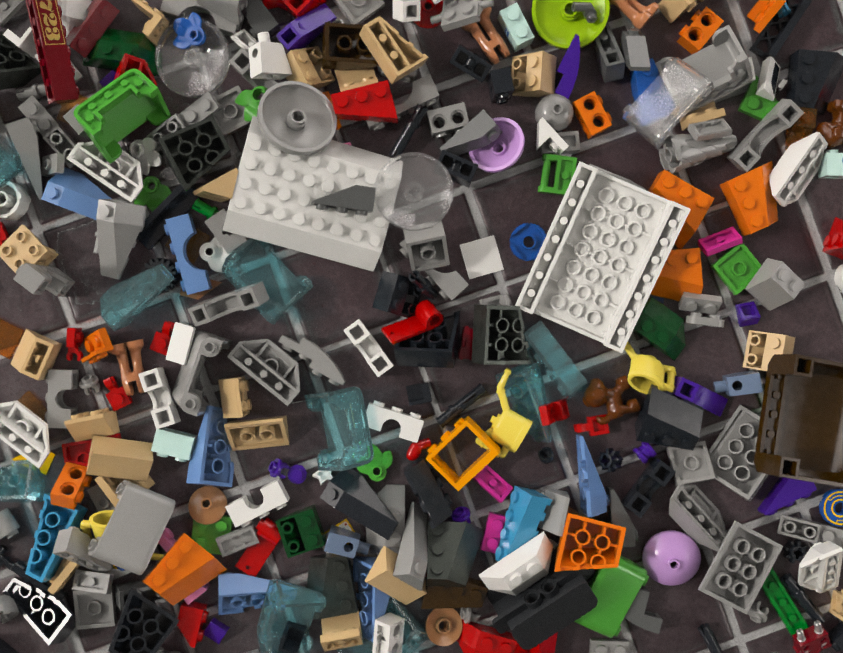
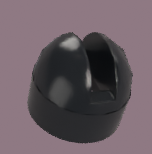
[538,447,554,464]

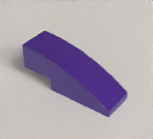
[555,33,580,99]

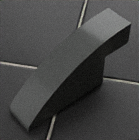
[590,576,663,634]

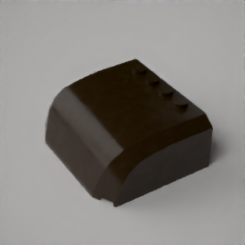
[754,354,843,487]

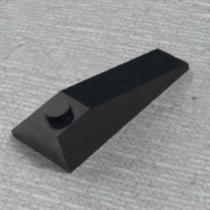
[320,465,399,540]
[3,577,75,645]

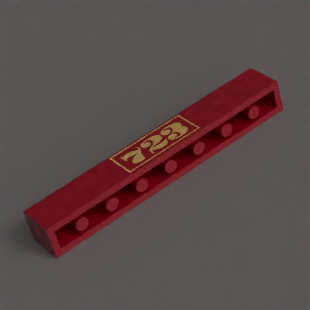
[25,0,79,104]

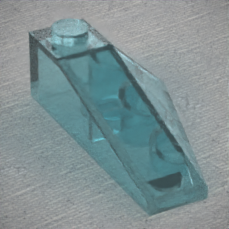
[100,264,175,331]
[495,363,552,442]
[0,460,46,503]

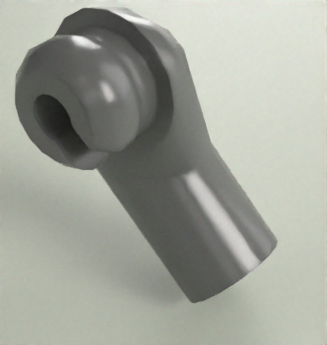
[572,2,597,23]

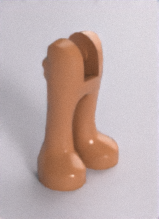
[609,0,660,30]
[461,7,510,65]
[108,339,144,396]

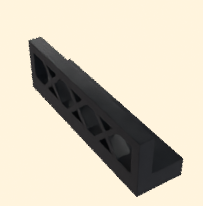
[749,0,812,60]
[136,184,203,250]

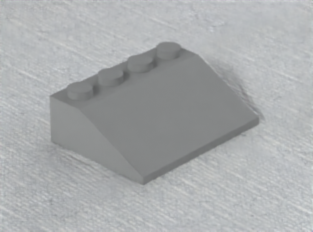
[708,405,769,502]
[698,520,783,615]

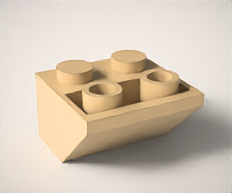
[286,46,335,90]
[511,51,557,97]
[11,329,63,380]
[743,330,795,372]
[218,376,252,418]
[64,408,120,442]

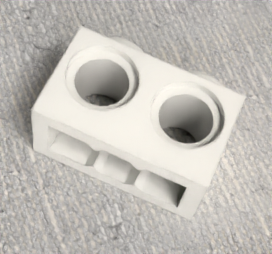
[372,612,405,653]

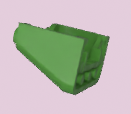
[74,69,171,164]
[574,555,649,638]

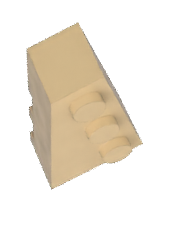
[359,16,429,84]

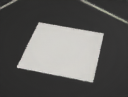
[460,235,504,280]

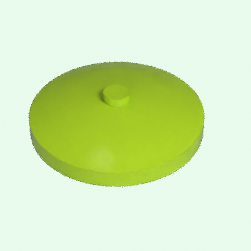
[532,0,610,50]

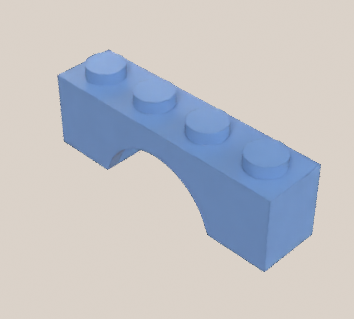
[164,214,212,295]

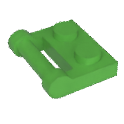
[538,154,577,196]

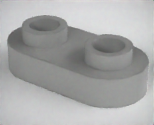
[685,312,725,328]

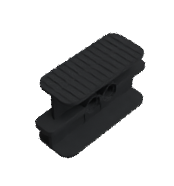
[487,545,598,650]

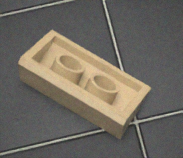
[193,168,238,202]
[224,415,289,451]
[86,435,153,482]
[365,546,427,605]

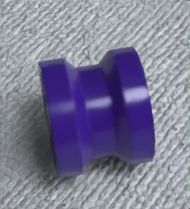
[633,442,657,464]

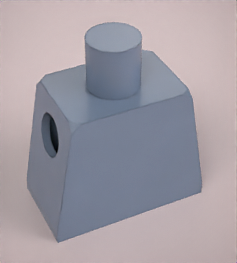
[713,370,763,396]
[324,525,370,558]

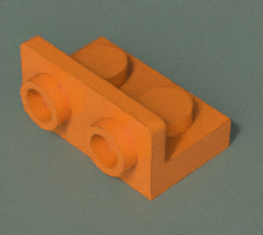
[747,0,786,34]
[81,327,114,364]

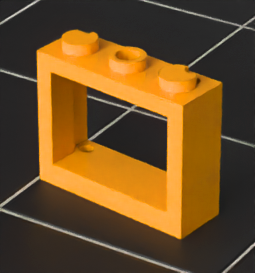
[426,416,501,491]

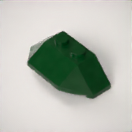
[83,28,163,77]
[633,297,686,361]

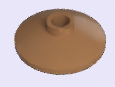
[188,486,227,525]
[425,608,462,646]

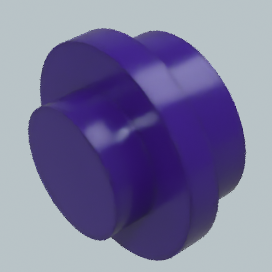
[288,464,307,484]

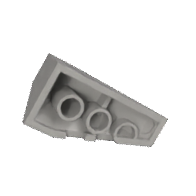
[5,117,43,200]
[96,199,147,279]

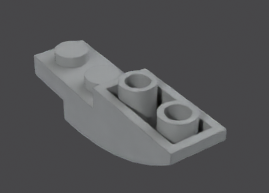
[147,91,222,152]
[18,95,77,168]
[278,335,346,386]
[777,514,843,549]

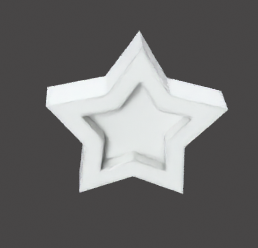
[312,464,333,486]

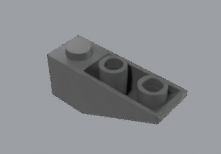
[311,185,376,216]

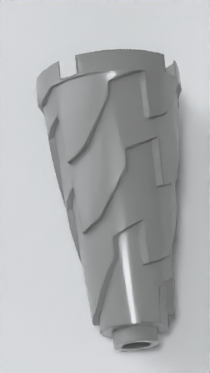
[659,134,737,174]

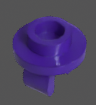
[268,458,290,479]
[451,507,471,524]

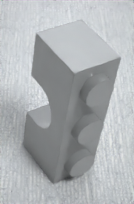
[45,369,79,428]

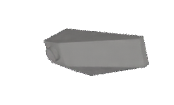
[393,502,428,591]

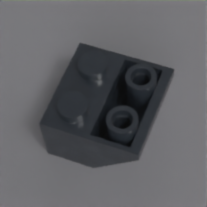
[372,271,421,318]

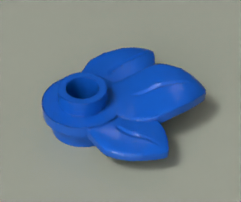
[173,12,206,49]

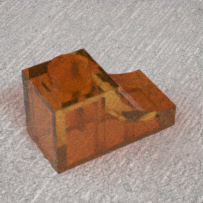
[785,107,817,150]

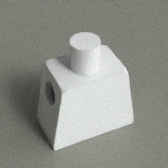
[249,32,292,80]

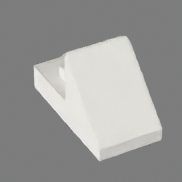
[536,117,569,155]

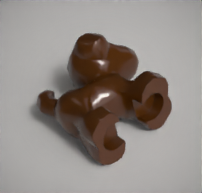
[816,99,843,150]
[582,375,640,425]

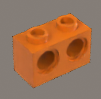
[677,6,724,54]
[572,91,612,139]
[50,462,92,510]

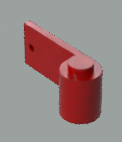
[381,300,443,345]
[235,517,281,577]

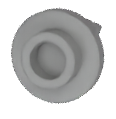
[79,374,100,395]
[748,601,769,623]
[460,607,480,623]

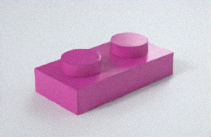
[698,227,743,257]
[472,465,513,503]
[480,512,506,554]

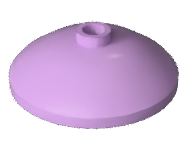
[469,117,525,173]
[642,530,701,586]

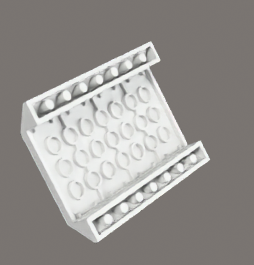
[223,116,403,272]
[515,161,691,353]

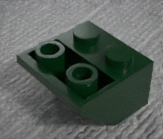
[275,504,327,558]

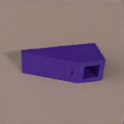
[276,3,337,51]
[672,376,728,417]
[757,477,817,516]

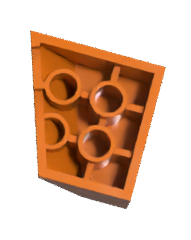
[720,161,778,236]
[648,169,715,249]
[650,248,703,301]
[554,513,626,572]
[142,533,227,606]

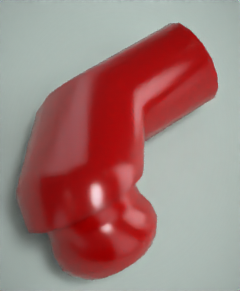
[261,0,288,11]
[406,438,431,461]

